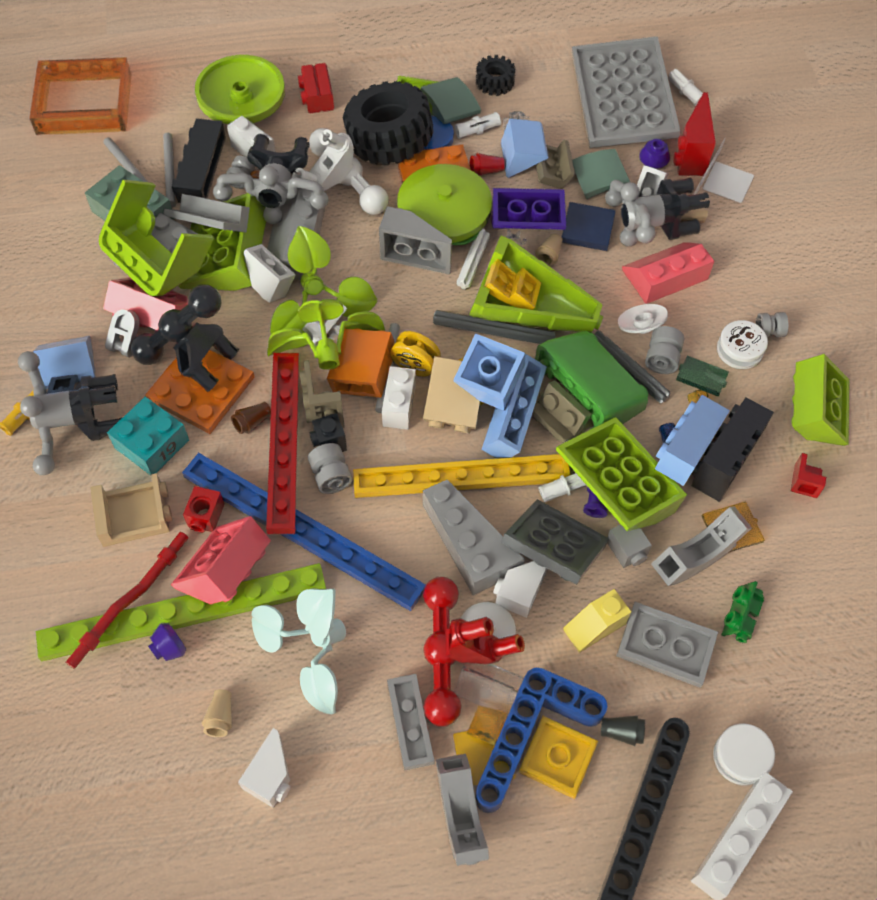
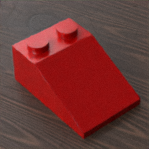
[674,92,716,176]

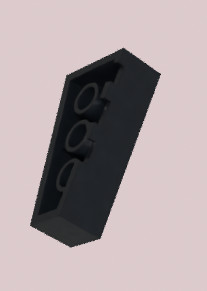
[691,397,774,502]

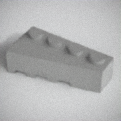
[423,480,525,595]

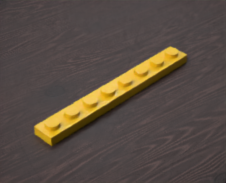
[353,454,570,498]

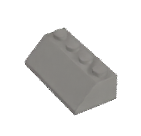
[267,188,325,280]

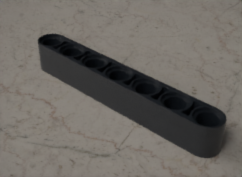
[597,718,690,900]

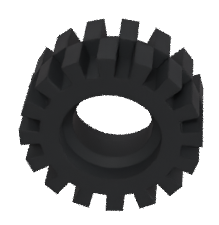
[476,55,516,96]

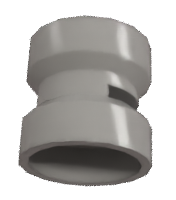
[226,156,255,189]
[756,312,789,338]

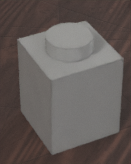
[607,524,652,568]

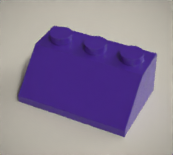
[492,188,566,230]

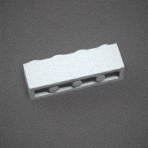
[691,772,793,900]

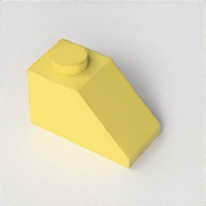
[563,589,631,653]

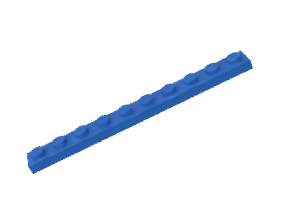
[182,452,426,611]

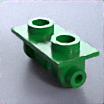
[721,581,765,643]

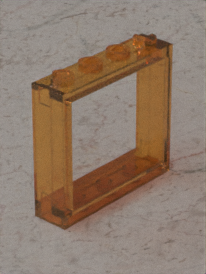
[29,57,132,135]

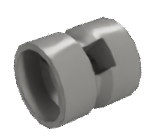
[645,326,685,374]
[308,443,353,494]

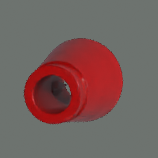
[469,153,505,176]

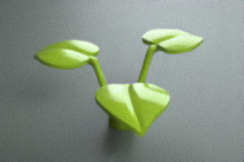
[270,226,377,334]
[267,299,385,370]

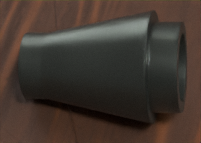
[601,715,645,746]

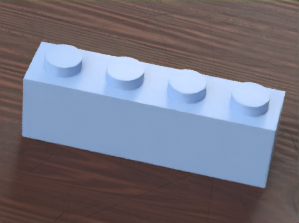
[481,354,547,459]
[655,395,730,486]

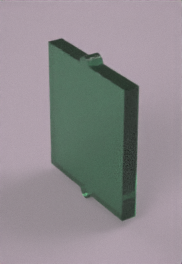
[676,355,729,397]

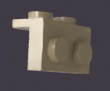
[536,140,575,189]

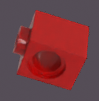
[183,486,225,533]

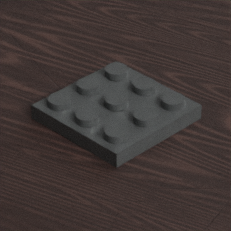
[501,499,609,585]

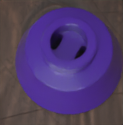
[639,139,670,169]
[148,623,186,661]

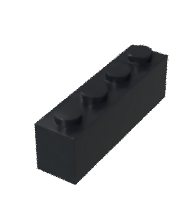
[172,118,226,203]

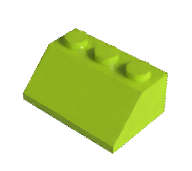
[791,354,849,446]

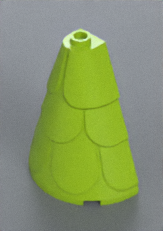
[469,235,603,333]

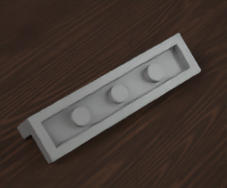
[164,194,250,232]

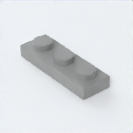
[387,674,435,771]

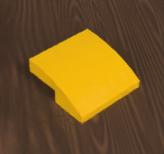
[484,259,541,310]

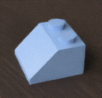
[453,333,525,410]

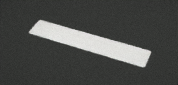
[693,137,726,195]

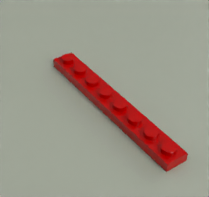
[266,353,299,534]

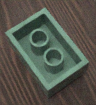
[85,165,175,221]

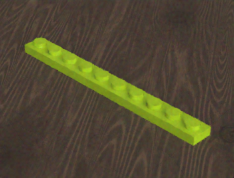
[36,563,326,662]

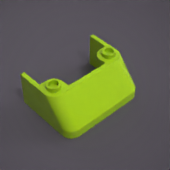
[99,180,214,296]

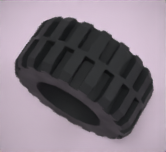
[343,81,434,165]

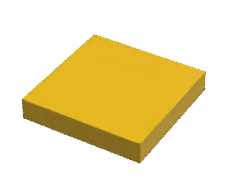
[518,715,598,799]

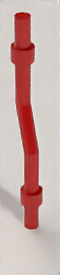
[65,532,189,669]

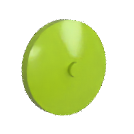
[195,55,285,125]
[397,164,492,243]

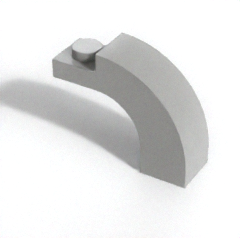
[651,506,752,586]
[436,754,489,866]

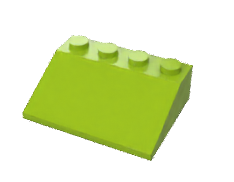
[178,193,266,291]
[556,417,687,531]

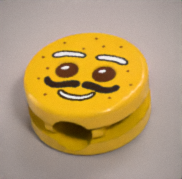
[390,331,441,377]

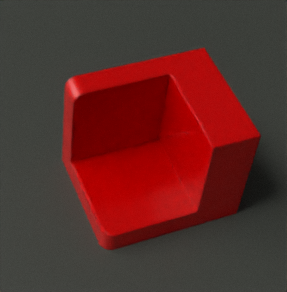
[790,453,827,498]

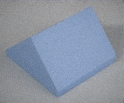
[501,118,549,178]
[33,336,96,389]

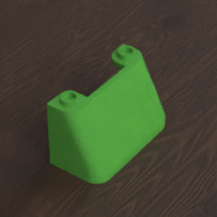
[535,330,648,430]

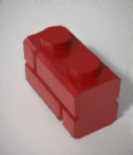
[298,63,334,113]

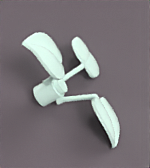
[252,589,346,714]

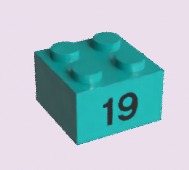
[107,396,189,476]

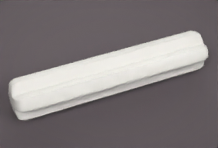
[457,229,490,290]

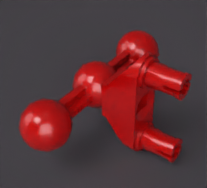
[423,577,525,726]

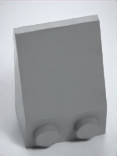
[379,206,452,275]

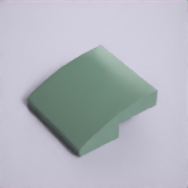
[421,77,481,124]
[572,149,630,199]

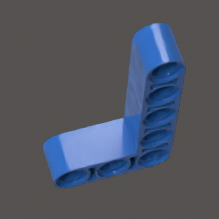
[475,667,608,813]

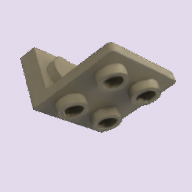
[300,360,345,428]

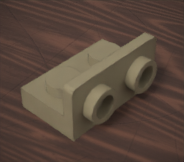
[532,381,592,443]

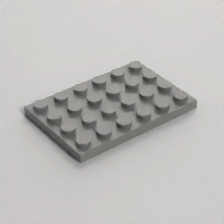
[572,36,681,148]

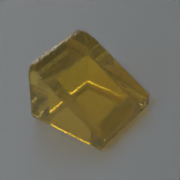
[467,705,507,746]

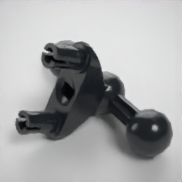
[131,284,239,392]

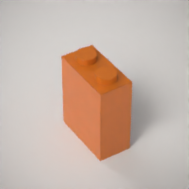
[327,328,395,398]

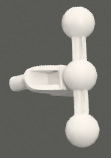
[292,128,389,215]

